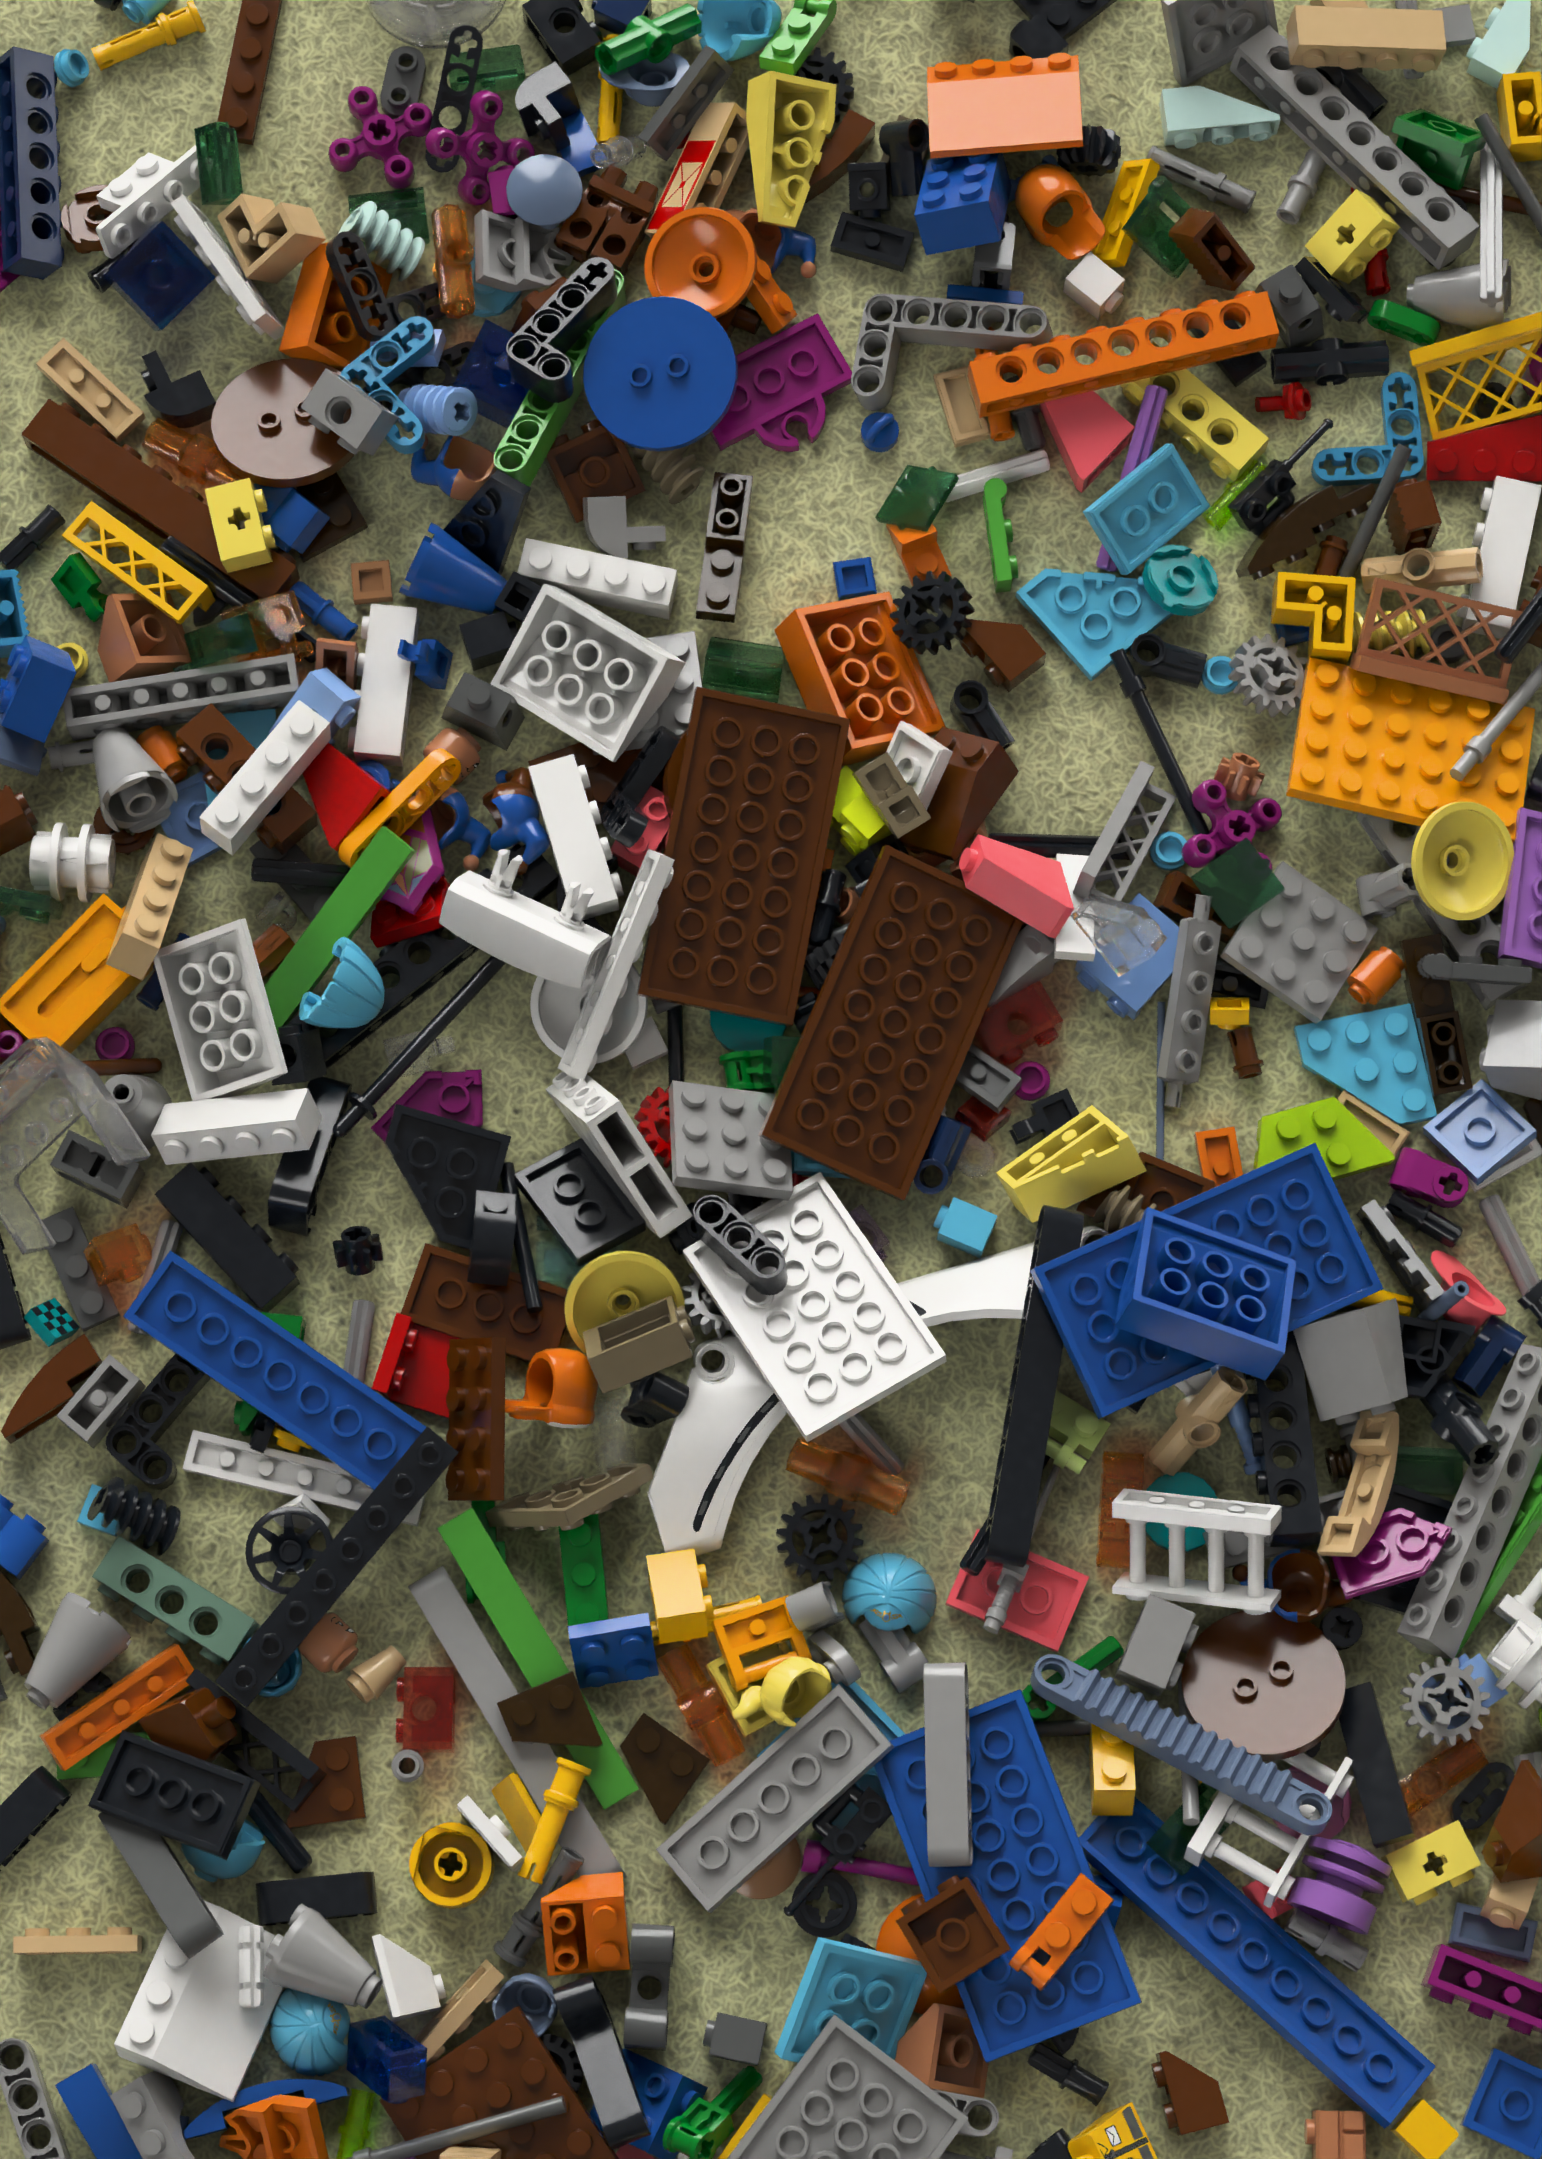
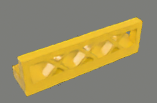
[62,501,215,625]

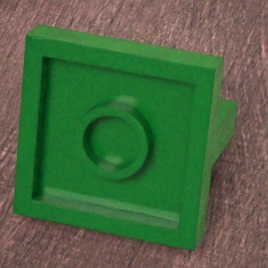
[1391,108,1486,190]

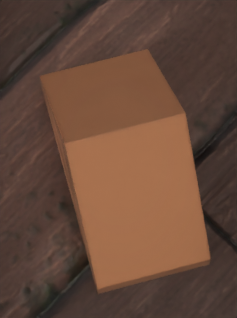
[315,638,359,691]

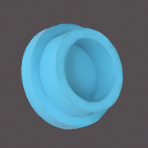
[54,49,89,87]
[1201,656,1238,695]
[1150,831,1187,871]

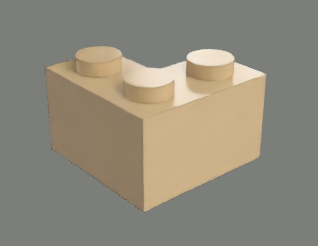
[217,194,326,284]

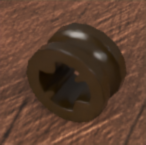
[1325,1444,1352,1484]

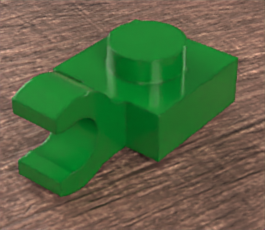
[51,552,108,622]

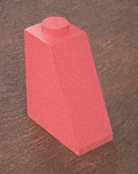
[1039,391,1135,493]
[959,834,1074,939]

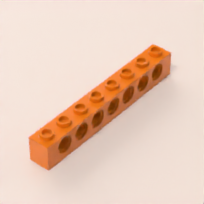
[967,291,1279,418]

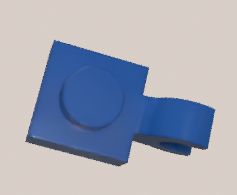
[397,639,453,690]

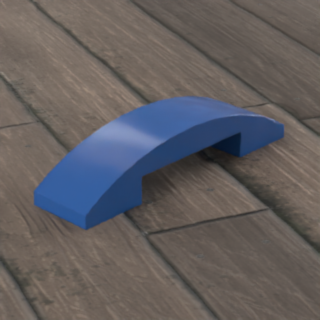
[184,2079,351,2139]

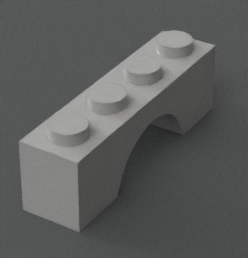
[110,2071,195,2159]

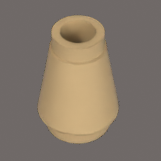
[345,1645,407,1704]

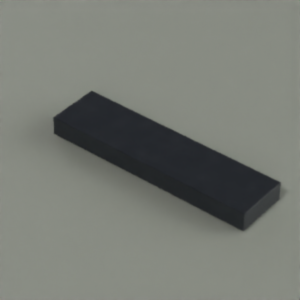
[1339,1681,1415,1849]

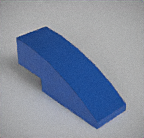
[55,2064,142,2159]

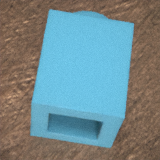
[933,1197,998,1258]

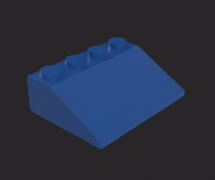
[1114,1207,1297,1381]

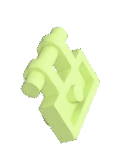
[1045,1390,1111,1475]

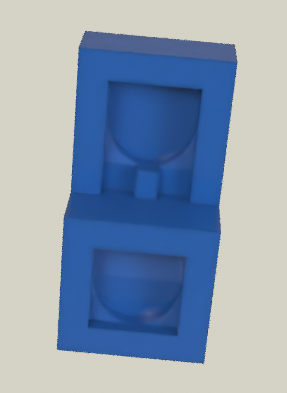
[556,110,606,177]

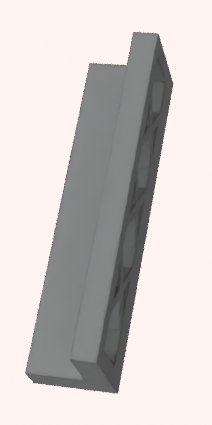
[1073,761,1176,913]

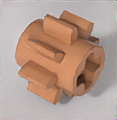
[1214,753,1265,801]

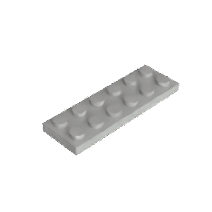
[656,1684,894,1913]

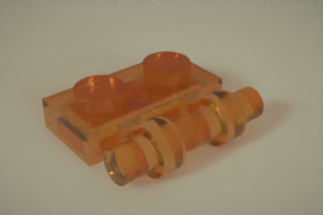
[220,590,314,663]

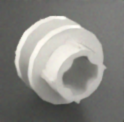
[29,822,116,902]
[1486,1619,1542,1709]

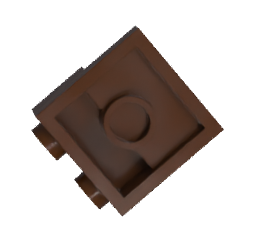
[544,418,646,523]
[896,1875,1012,1994]

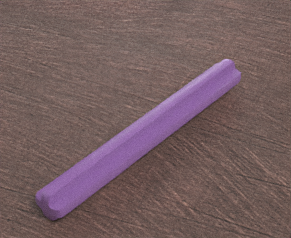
[1096,385,1168,572]

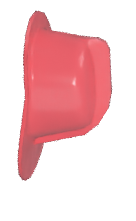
[1430,1250,1506,1334]

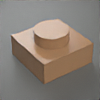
[350,560,393,605]

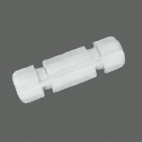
[239,1925,264,2008]

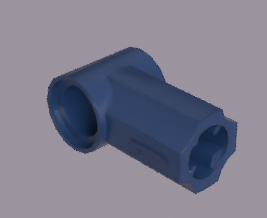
[913,1115,973,1194]
[1451,1315,1527,1399]

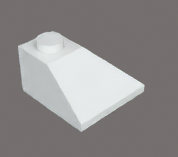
[371,1934,446,2023]

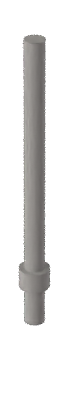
[1449,661,1542,781]

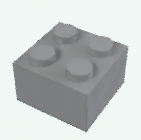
[1114,1594,1199,1697]

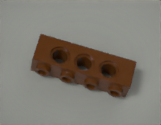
[176,703,318,855]

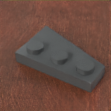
[1357,1199,1445,1313]

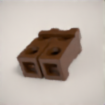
[556,165,658,278]

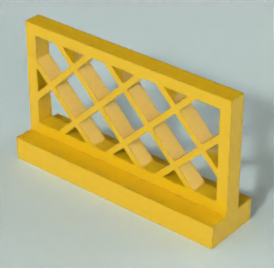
[1409,311,1542,440]

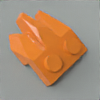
[219,2094,329,2159]

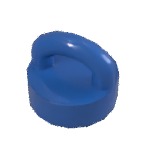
[861,412,899,452]

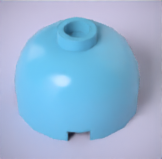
[181,1820,265,1882]

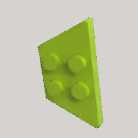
[1253,1096,1395,1181]

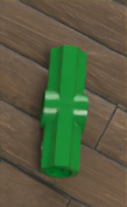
[595,3,702,76]

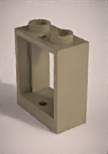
[583,1295,696,1394]

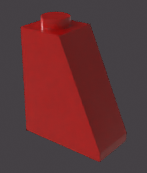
[302,743,391,852]

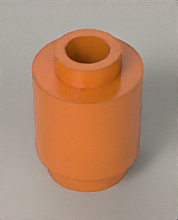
[136,725,189,784]
[1347,946,1404,1005]

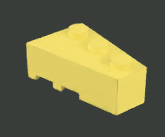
[996,1105,1147,1223]

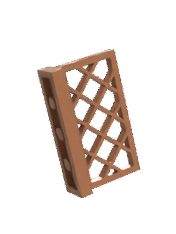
[1349,577,1523,705]

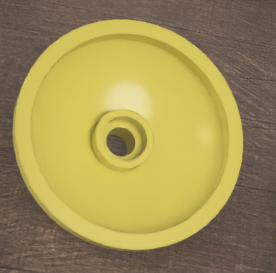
[1411,802,1514,921]
[564,1251,685,1354]

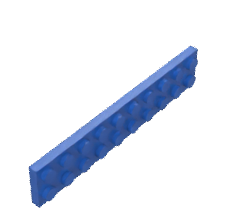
[1079,1797,1436,2129]

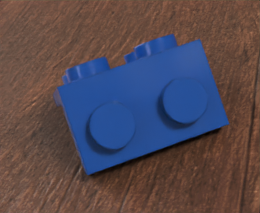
[590,2048,708,2159]

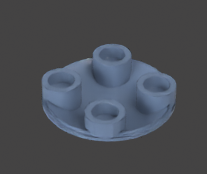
[506,154,583,230]

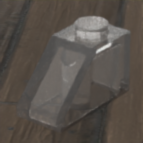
[1070,894,1167,977]

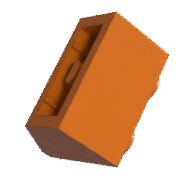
[541,1872,630,1976]

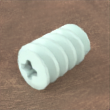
[338,201,425,282]

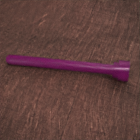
[801,1839,919,1886]

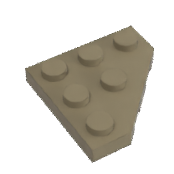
[485,1463,653,1531]

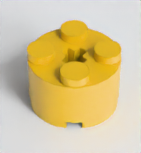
[409,1822,495,1909]

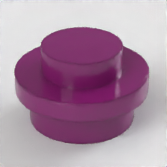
[95,1027,135,1060]
[1013,1061,1050,1101]

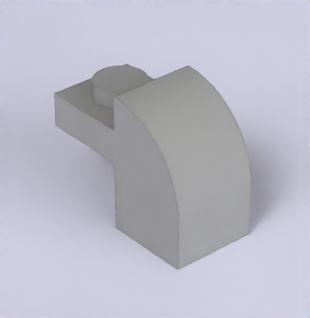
[583,496,666,558]

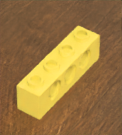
[1121,341,1269,483]

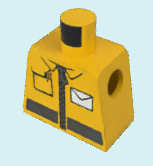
[1067,2102,1158,2159]

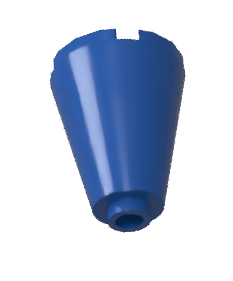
[399,522,507,615]

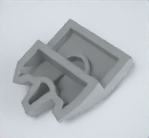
[474,209,574,292]

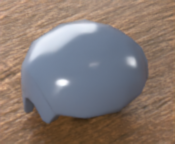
[492,1973,558,2037]

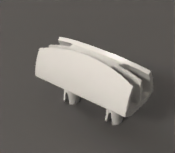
[439,849,611,989]

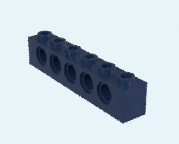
[0,46,64,280]

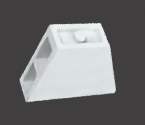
[546,1071,693,1238]

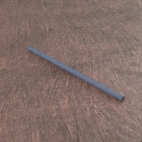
[1156,1002,1165,1161]

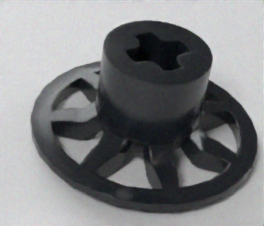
[245,1506,333,1595]

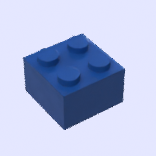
[0,635,76,743]

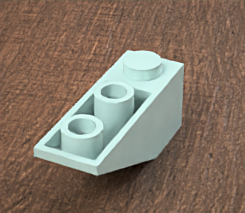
[1466,0,1531,89]
[1159,85,1280,149]

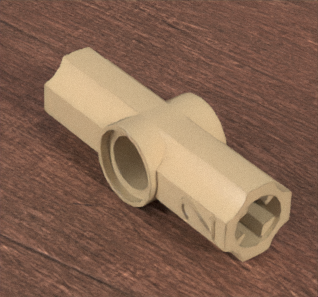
[1361,547,1483,594]
[1148,1366,1248,1476]

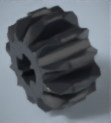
[1056,124,1121,177]

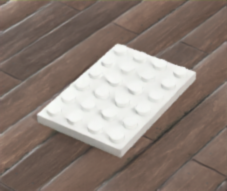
[683,1172,947,1442]

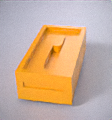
[0,893,162,1062]

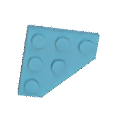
[1015,568,1174,681]
[1294,1003,1437,1126]

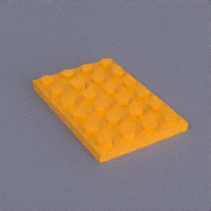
[1286,657,1535,842]

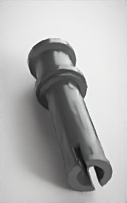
[493,1846,584,1967]

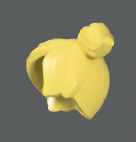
[732,1657,832,1727]

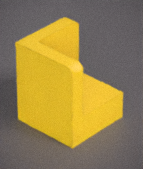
[1391,2099,1459,2159]

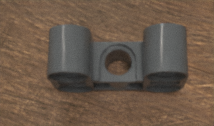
[623,1923,675,2051]

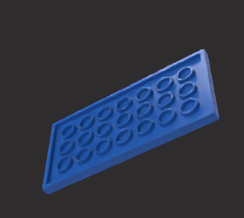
[1030,1143,1384,1419]
[874,1689,1142,2063]

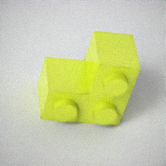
[830,765,892,856]

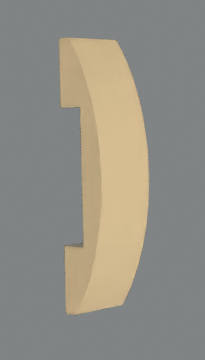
[1317,1411,1399,1557]

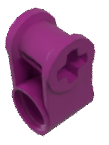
[1388,1147,1469,1208]

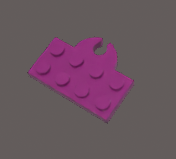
[710,313,852,452]

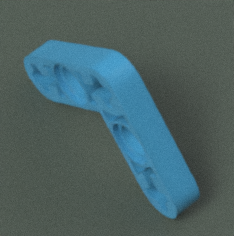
[341,316,435,454]
[1311,372,1424,487]

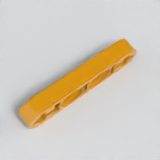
[338,749,461,868]

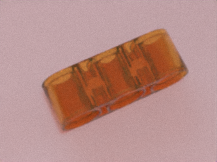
[1096,1450,1144,1569]

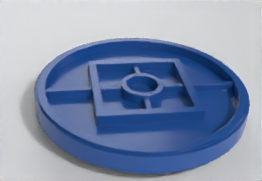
[583,296,738,451]

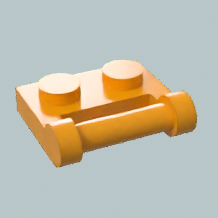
[711,1595,812,1692]

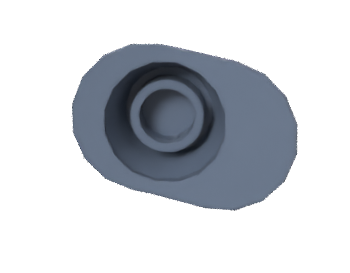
[599,52,690,107]

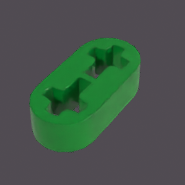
[1367,299,1441,347]

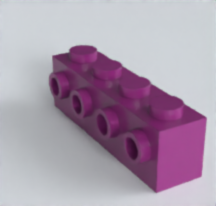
[1421,1944,1542,2036]

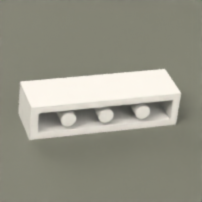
[1457,476,1542,639]
[517,538,678,620]
[348,604,420,767]
[199,700,331,856]
[528,754,624,920]
[151,1088,322,1165]

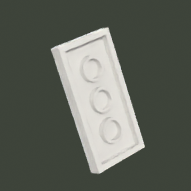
[171,194,285,340]

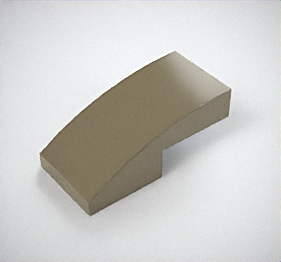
[852,752,931,839]

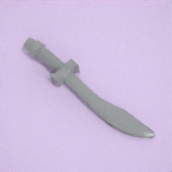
[983,1464,1060,1634]

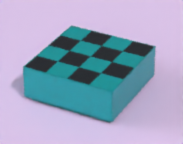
[24,1298,80,1347]

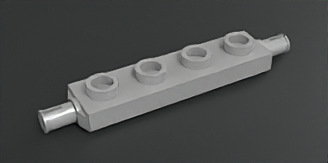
[1157,894,1222,1108]

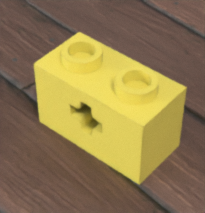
[1305,189,1400,284]
[205,478,276,573]
[1381,1820,1481,1906]

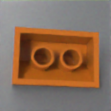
[279,242,393,372]

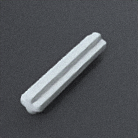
[939,449,1050,502]

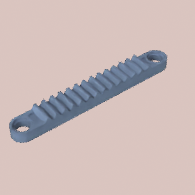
[1030,1654,1333,1836]

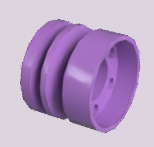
[1287,1836,1392,1935]

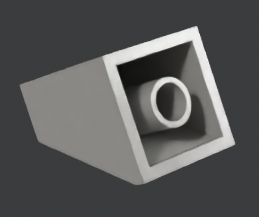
[1479,999,1542,1100]
[1293,1298,1408,1425]

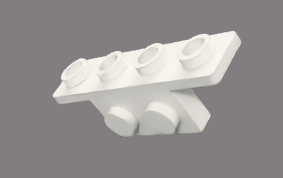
[96,142,215,259]

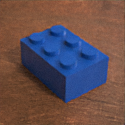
[914,153,1012,255]

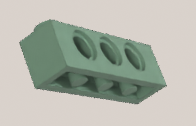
[92,1535,259,1667]

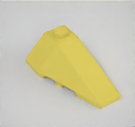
[746,71,836,229]

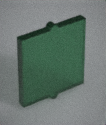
[875,465,959,532]
[1191,837,1285,929]

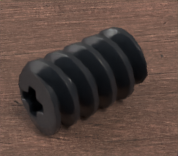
[87,1476,180,1556]

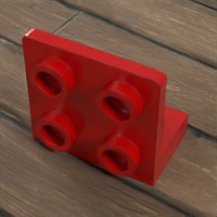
[371,1312,459,1419]

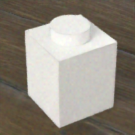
[1063,252,1125,320]

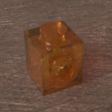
[83,1223,152,1287]

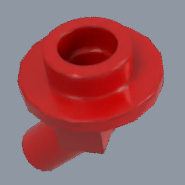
[1255,382,1311,420]

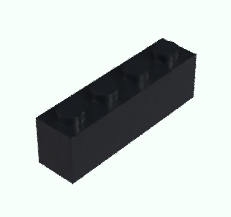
[155,1162,300,1313]

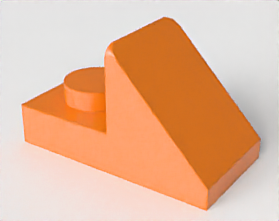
[886,511,952,586]

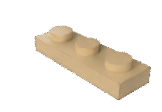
[36,338,146,444]
[13,1927,142,1955]
[402,1959,505,2070]

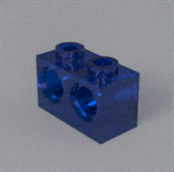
[346,2015,427,2104]

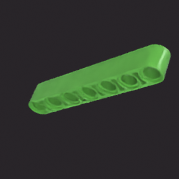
[493,269,627,487]

